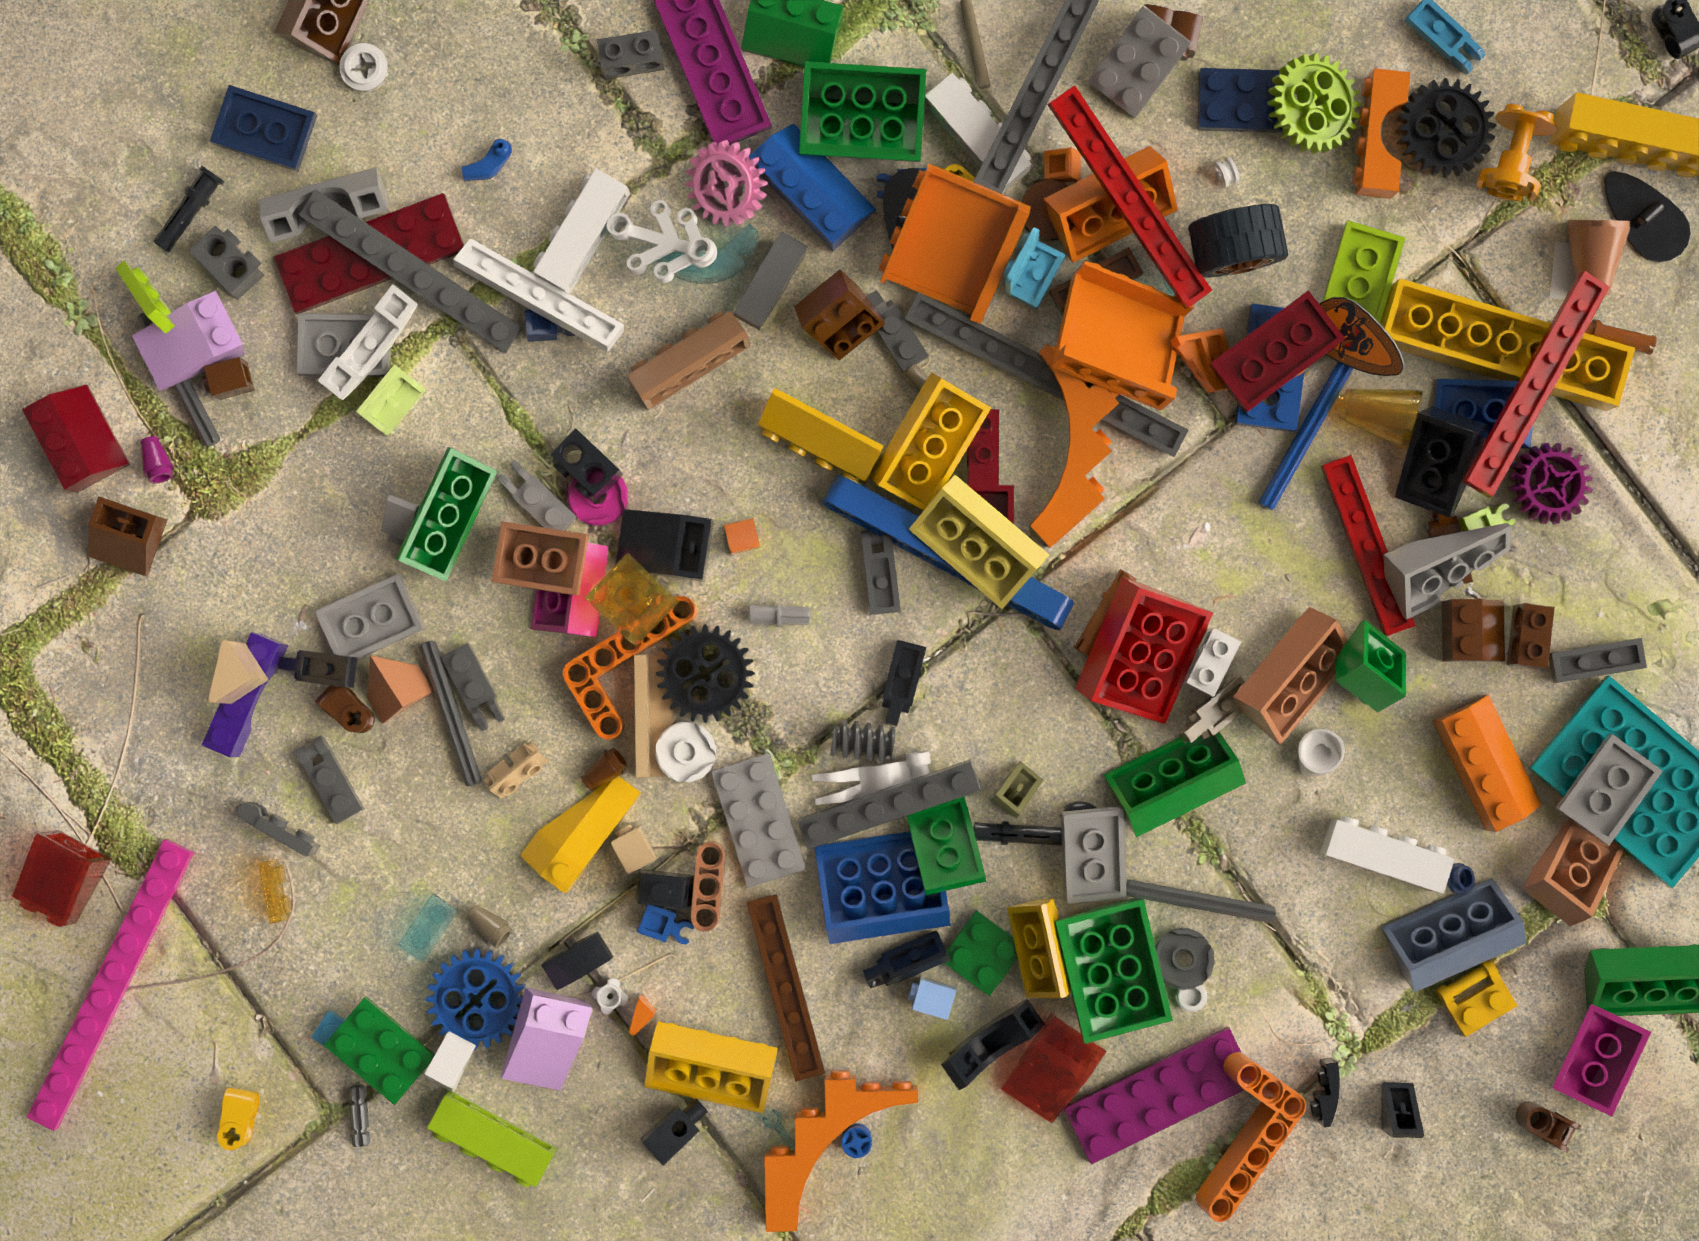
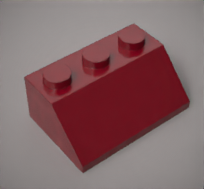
[22,385,130,493]

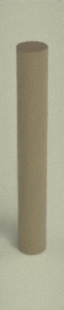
[960,0,991,89]

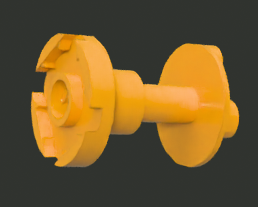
[1476,104,1557,201]

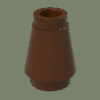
[581,748,627,790]

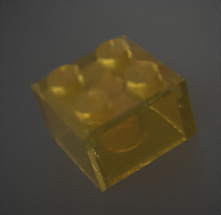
[584,553,679,646]

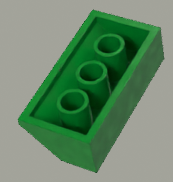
[395,447,498,581]
[1104,731,1246,838]
[1584,944,1699,1016]

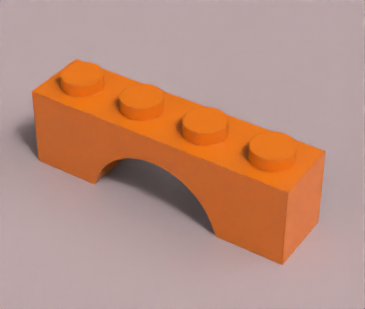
[1352,68,1411,199]

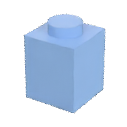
[907,977,956,1020]

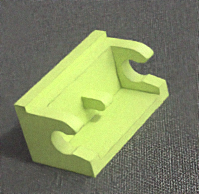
[356,364,426,436]

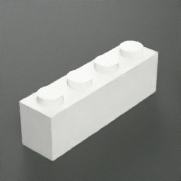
[924,73,1031,194]
[533,168,630,294]
[1320,815,1454,894]

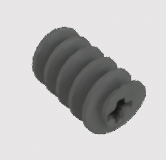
[830,719,896,764]

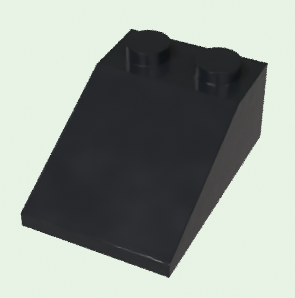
[1395,406,1489,518]

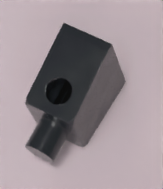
[635,869,695,909]
[640,1098,708,1166]

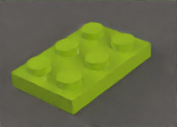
[1322,220,1406,323]

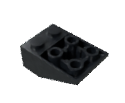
[615,509,714,582]

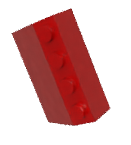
[1075,577,1213,724]

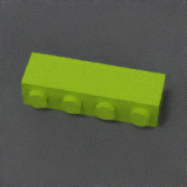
[427,1091,558,1187]

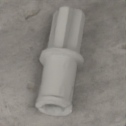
[750,603,811,627]

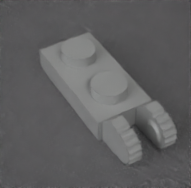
[497,460,577,531]

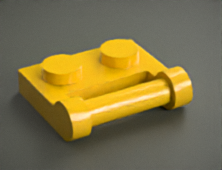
[1436,959,1518,1037]

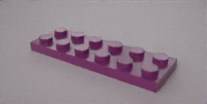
[654,0,772,146]
[1063,1027,1246,1165]

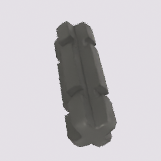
[348,1085,370,1147]

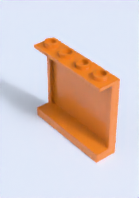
[878,163,1031,324]
[1051,261,1194,410]

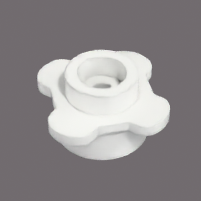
[592,978,628,1015]

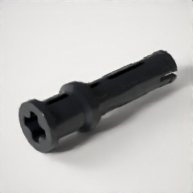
[153,165,225,253]

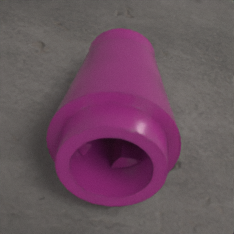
[140,436,174,484]

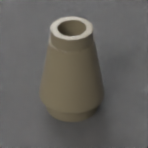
[466,905,512,948]

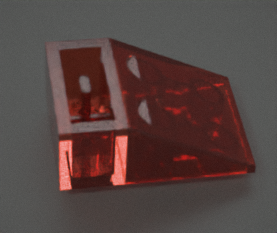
[1001,1012,1107,1123]

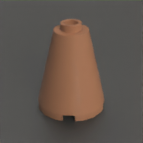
[1567,220,1630,295]

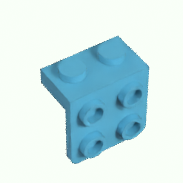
[1003,227,1066,310]

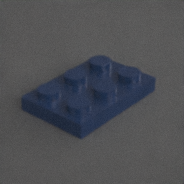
[1198,68,1284,133]
[210,85,317,172]

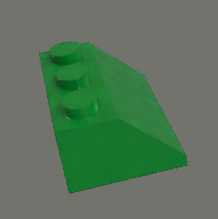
[741,0,844,67]

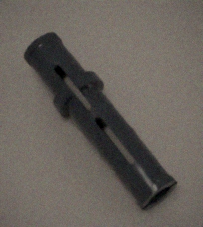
[973,821,1062,846]

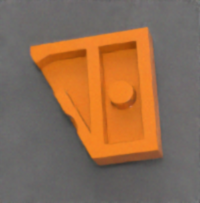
[1170,328,1229,394]

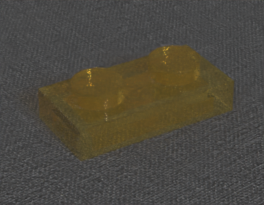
[258,859,292,924]

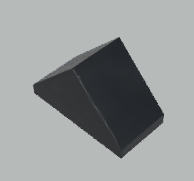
[1381,1082,1424,1138]

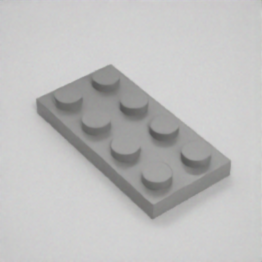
[711,753,806,888]

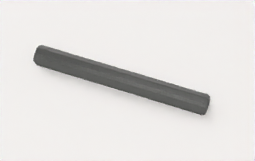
[138,312,220,447]
[419,641,482,786]
[1126,879,1276,923]

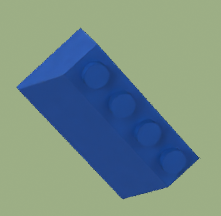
[749,123,877,251]

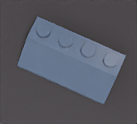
[1382,878,1526,992]

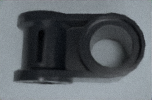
[1652,0,1699,59]

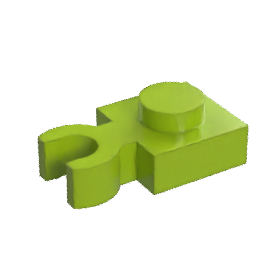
[1458,503,1516,532]

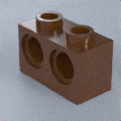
[1507,603,1555,669]

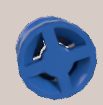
[841,1123,872,1158]

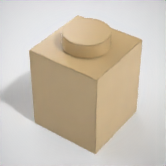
[611,824,657,874]

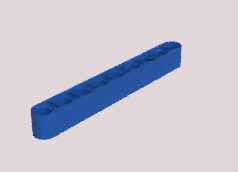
[821,475,1074,631]

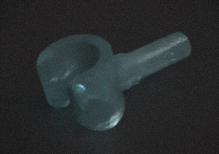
[762,1109,795,1149]

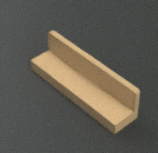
[634,655,674,778]

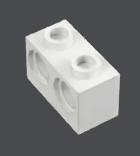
[1183,628,1241,697]

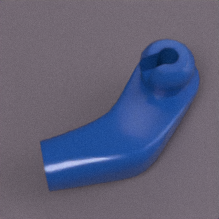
[462,139,512,181]

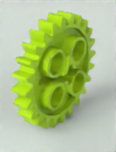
[1267,53,1361,154]

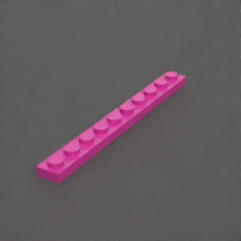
[26,839,195,1131]

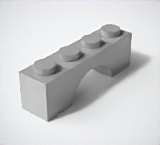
[260,167,388,243]

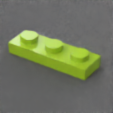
[115,260,175,334]

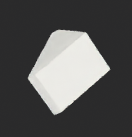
[425,1032,476,1093]

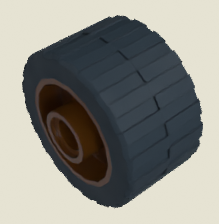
[1188,204,1289,278]

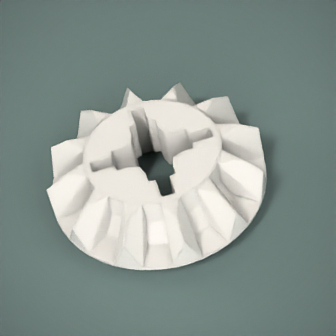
[339,43,388,92]

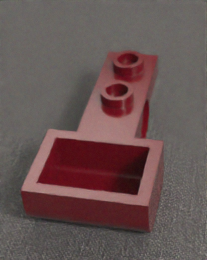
[967,409,1014,524]

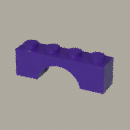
[202,632,288,757]

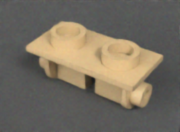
[484,741,549,799]

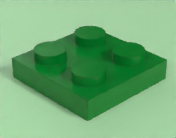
[945,910,1018,997]

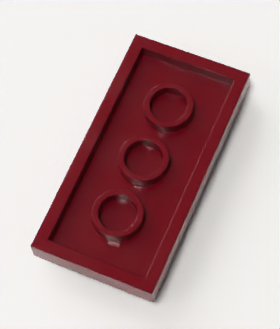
[1209,290,1345,414]

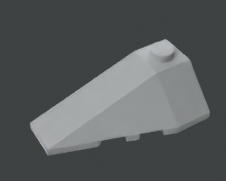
[1384,523,1511,619]

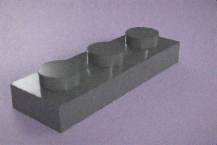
[1549,638,1647,683]

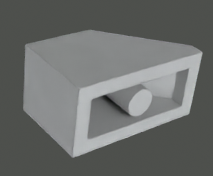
[381,494,419,546]

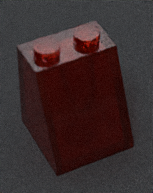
[12,830,112,927]

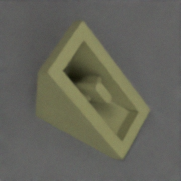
[990,761,1044,818]

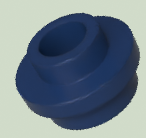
[1447,863,1475,894]

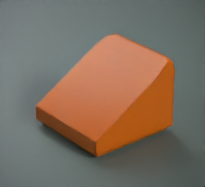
[1044,147,1081,182]
[724,518,761,555]
[629,995,657,1036]

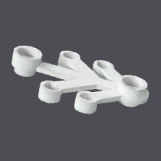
[607,200,717,283]

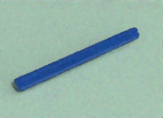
[1259,362,1353,510]

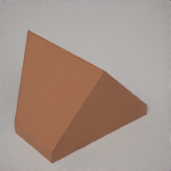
[367,655,434,724]

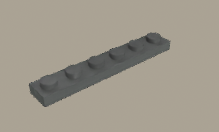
[798,759,981,849]

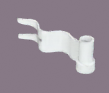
[811,751,931,805]

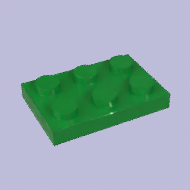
[906,796,986,895]
[324,996,435,1105]

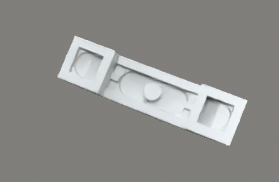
[318,284,418,400]

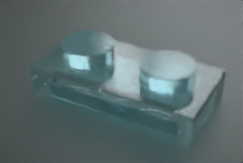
[397,893,459,963]

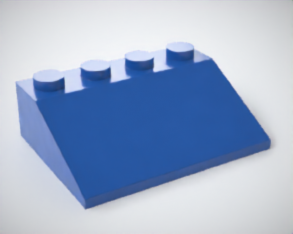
[815,831,951,944]

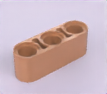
[691,841,726,932]

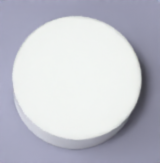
[1175,985,1207,1012]

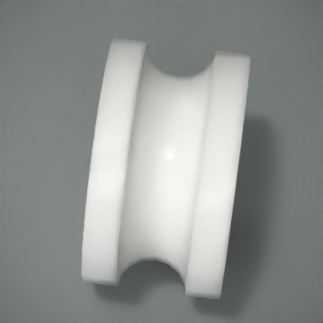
[1214,157,1240,188]

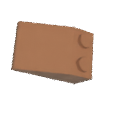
[491,521,589,596]
[1522,819,1624,926]

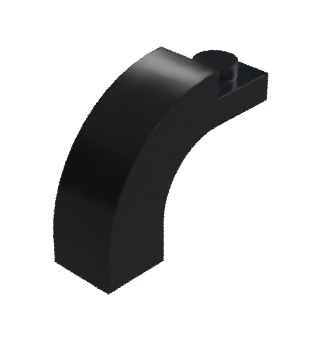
[941,999,1045,1090]

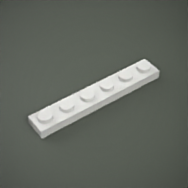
[453,238,624,353]

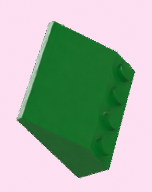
[799,61,927,162]
[1054,898,1173,1044]

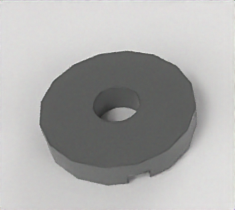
[1155,928,1215,990]

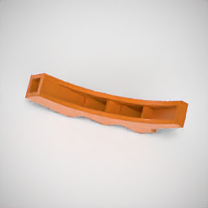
[1030,343,1119,548]
[764,1070,918,1232]

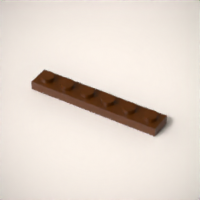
[747,894,825,1082]

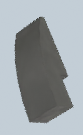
[733,232,808,330]

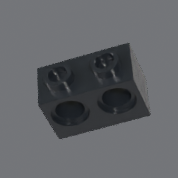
[550,428,623,501]

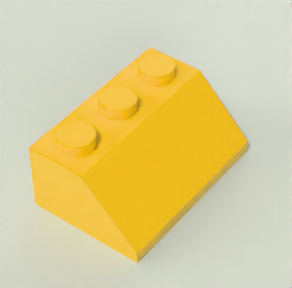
[1007,898,1071,998]

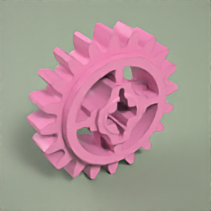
[685,140,768,227]

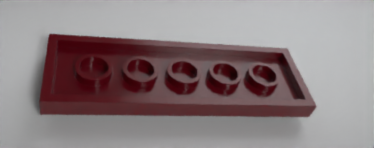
[274,193,465,315]

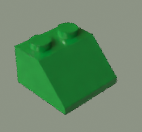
[1335,620,1406,713]

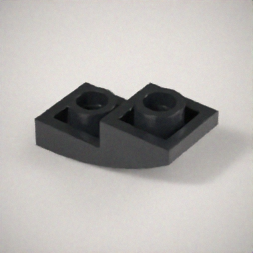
[541,931,614,990]
[1310,1057,1340,1128]

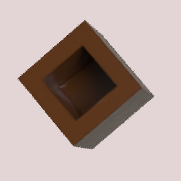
[203,357,255,400]

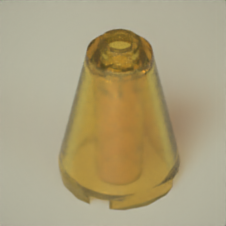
[1335,388,1424,450]

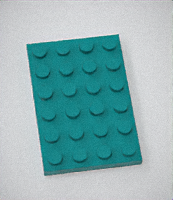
[1528,675,1699,888]

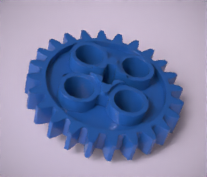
[425,948,526,1050]

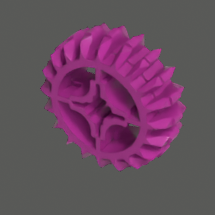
[1508,443,1593,525]

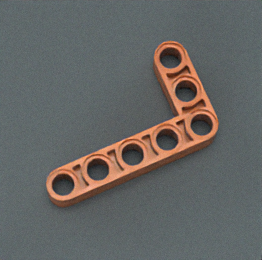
[563,596,697,739]
[1196,1052,1306,1222]

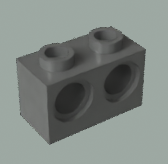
[597,30,665,79]
[189,226,264,300]

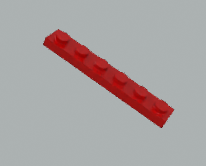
[1320,455,1416,636]

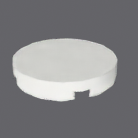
[655,722,716,782]

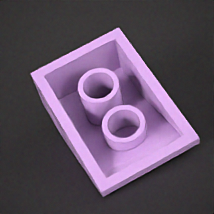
[132,291,245,391]
[501,988,592,1090]

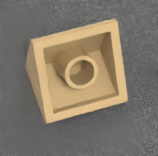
[208,640,268,704]

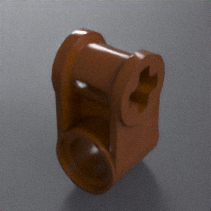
[315,685,375,733]
[1516,1101,1581,1153]

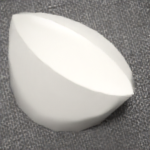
[1298,729,1345,777]

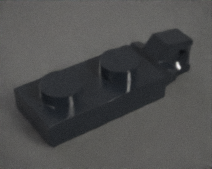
[882,640,927,727]
[278,650,357,688]
[863,930,950,988]

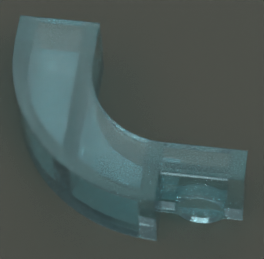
[655,223,759,284]

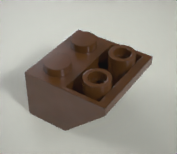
[794,269,885,361]
[88,496,168,577]

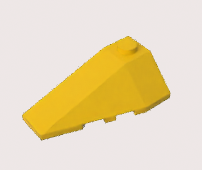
[520,776,642,894]

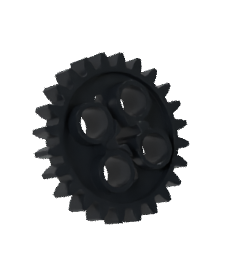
[1395,78,1496,178]
[656,624,755,723]

